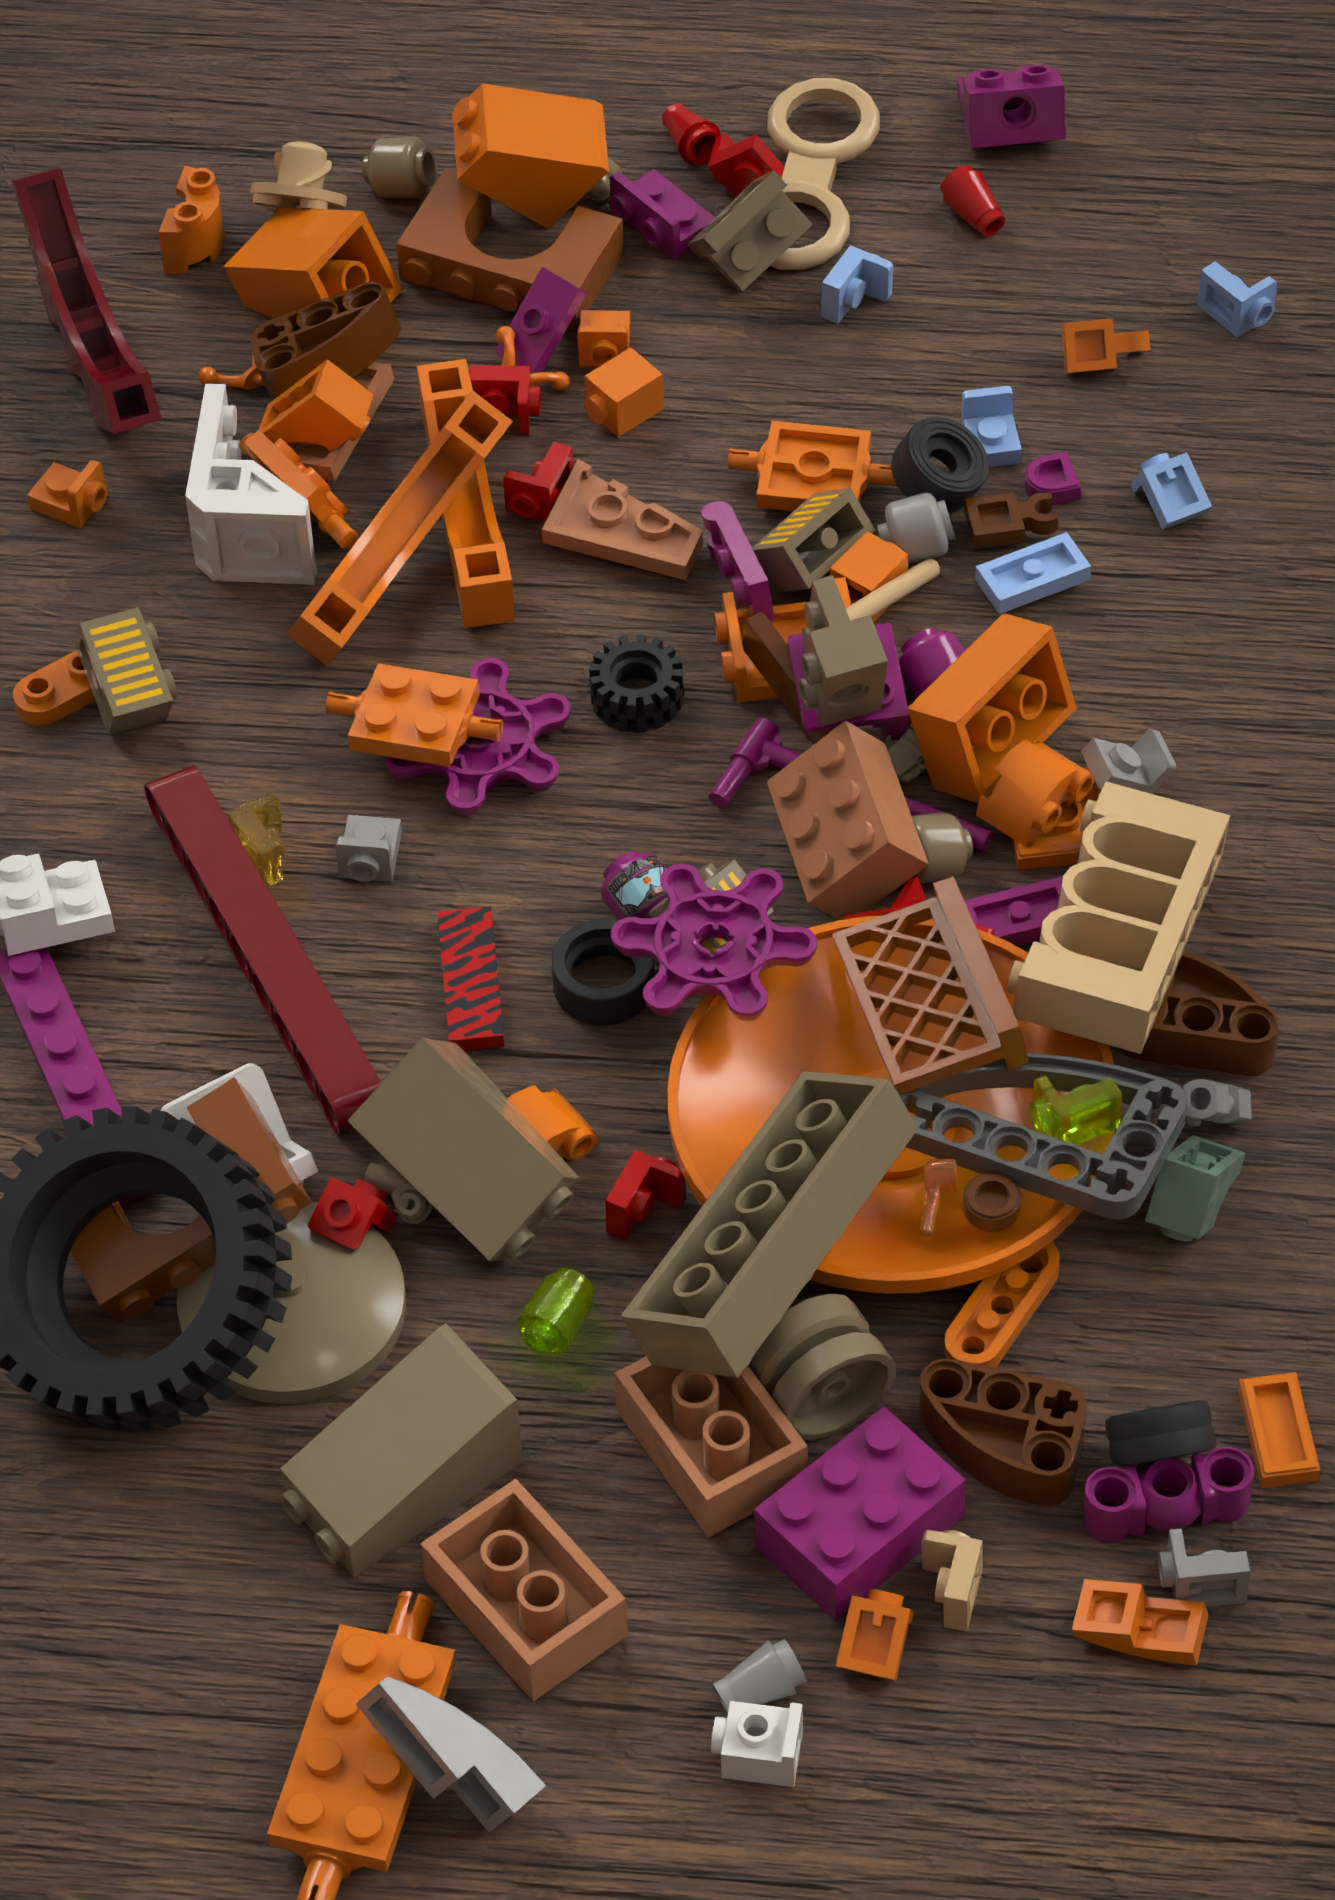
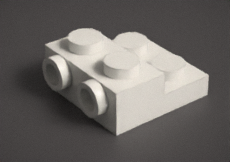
[0,853,115,956]

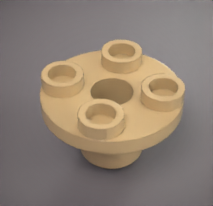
[250,141,347,212]

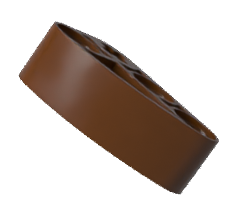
[250,282,401,401]
[1119,951,1279,1076]
[919,1359,1087,1506]

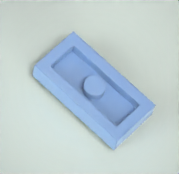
[975,532,1091,614]

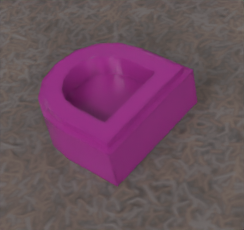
[1024,451,1082,504]

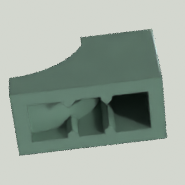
[1145,1135,1245,1241]

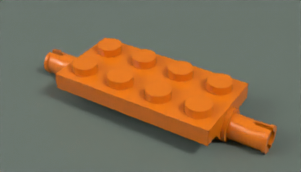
[267,1591,457,1900]

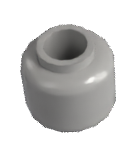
[877,492,955,566]

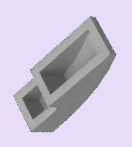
[356,1676,546,1833]

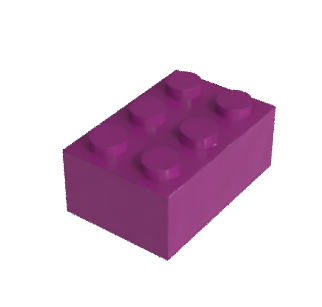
[754,1406,966,1622]

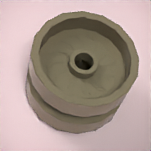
[748,1294,896,1441]

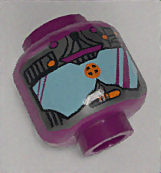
[601,851,668,920]

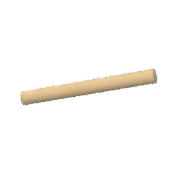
[846,558,940,621]

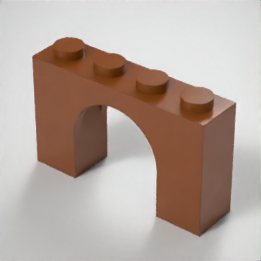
[396,168,624,331]
[71,1077,312,1324]

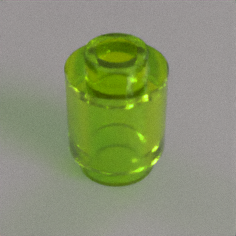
[517,1268,595,1354]

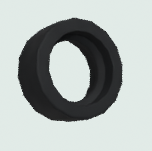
[552,919,655,1025]

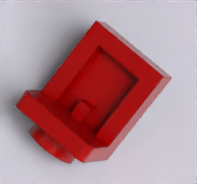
[707,133,785,198]
[308,1176,399,1251]

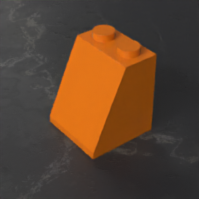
[452,83,609,229]
[223,207,403,319]

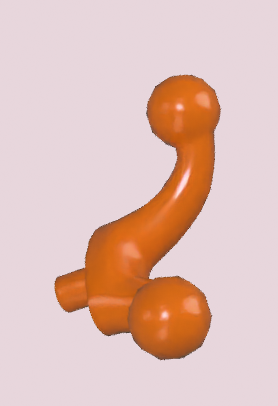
[496,326,570,391]
[198,351,265,390]

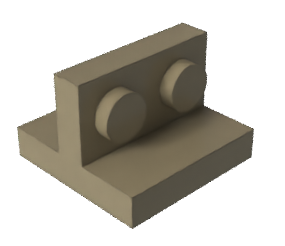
[687,171,813,292]

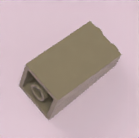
[348,1038,580,1261]
[280,1323,523,1578]

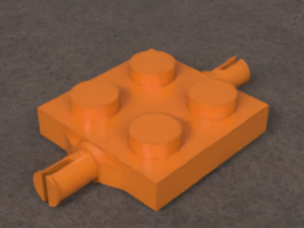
[728,421,898,512]
[239,430,359,549]
[325,663,503,767]

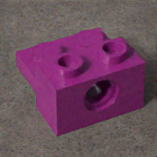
[956,65,1066,148]

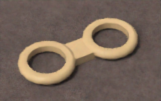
[767,78,880,270]

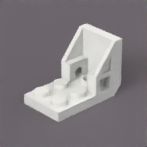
[185,384,316,585]

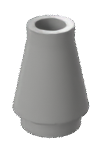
[712,1639,807,1714]

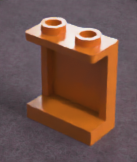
[714,577,851,703]

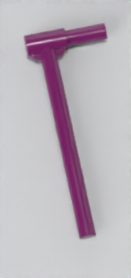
[708,718,993,852]

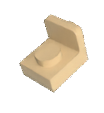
[922,1530,983,1632]

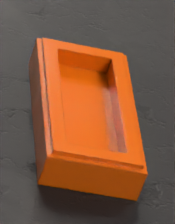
[1238,1372,1320,1488]

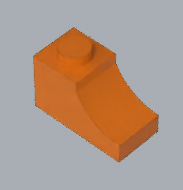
[259,360,374,452]

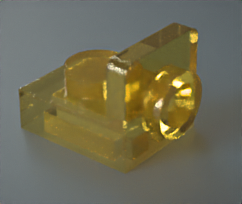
[228,792,285,887]

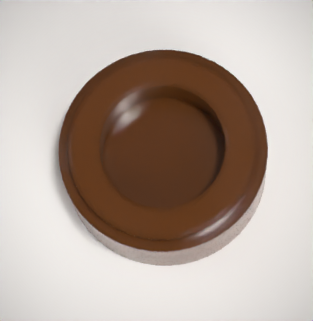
[963,1173,1021,1232]

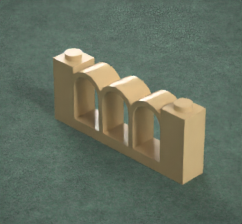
[1007,781,1230,1054]

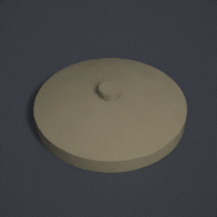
[177,1202,406,1404]

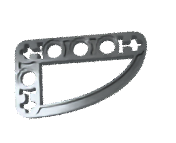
[899,1053,1187,1220]

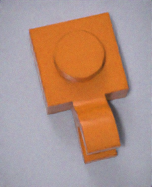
[1061,318,1150,373]

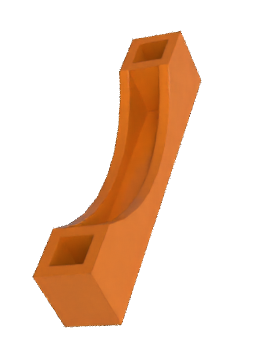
[417,359,515,628]
[286,390,513,666]

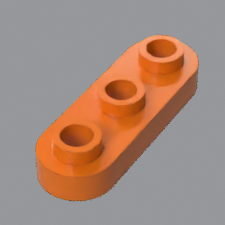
[13,650,96,726]
[944,1242,1060,1368]

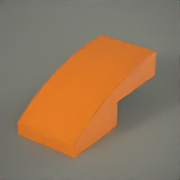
[1072,1579,1209,1666]

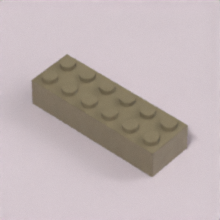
[620,1071,918,1378]

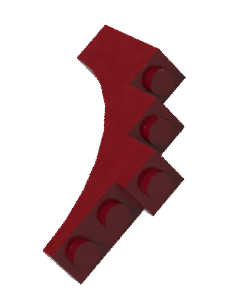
[11,167,162,434]

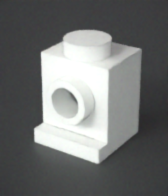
[711,1701,803,1787]

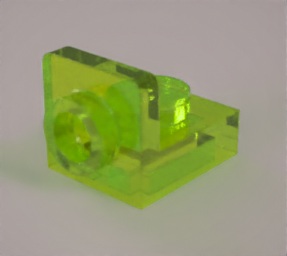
[1029,1075,1122,1145]

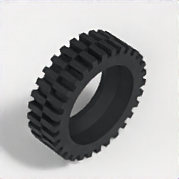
[0,1106,292,1432]

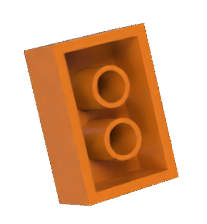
[907,613,1077,803]

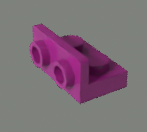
[609,169,715,260]

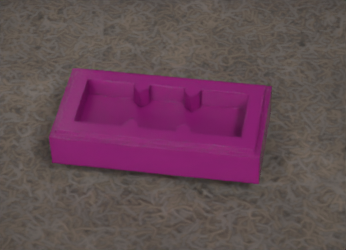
[494,266,587,374]

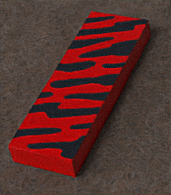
[437,906,505,1051]

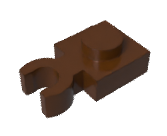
[964,492,1058,550]

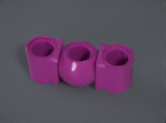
[1083,1447,1254,1543]

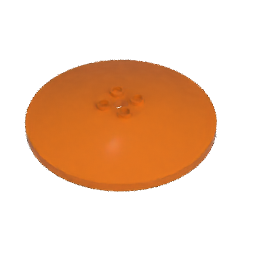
[667,916,1119,1294]

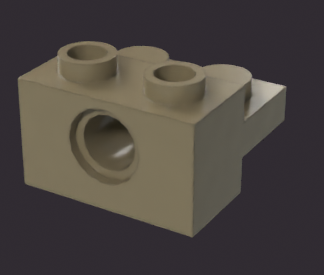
[798,575,888,727]

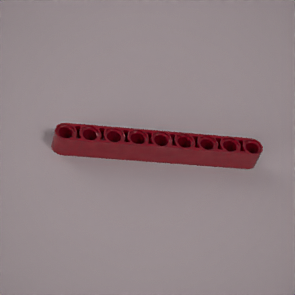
[144,765,381,1135]

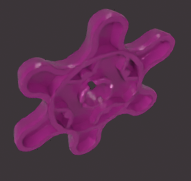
[384,658,571,816]
[611,863,817,1021]

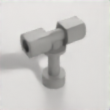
[1117,1079,1252,1128]

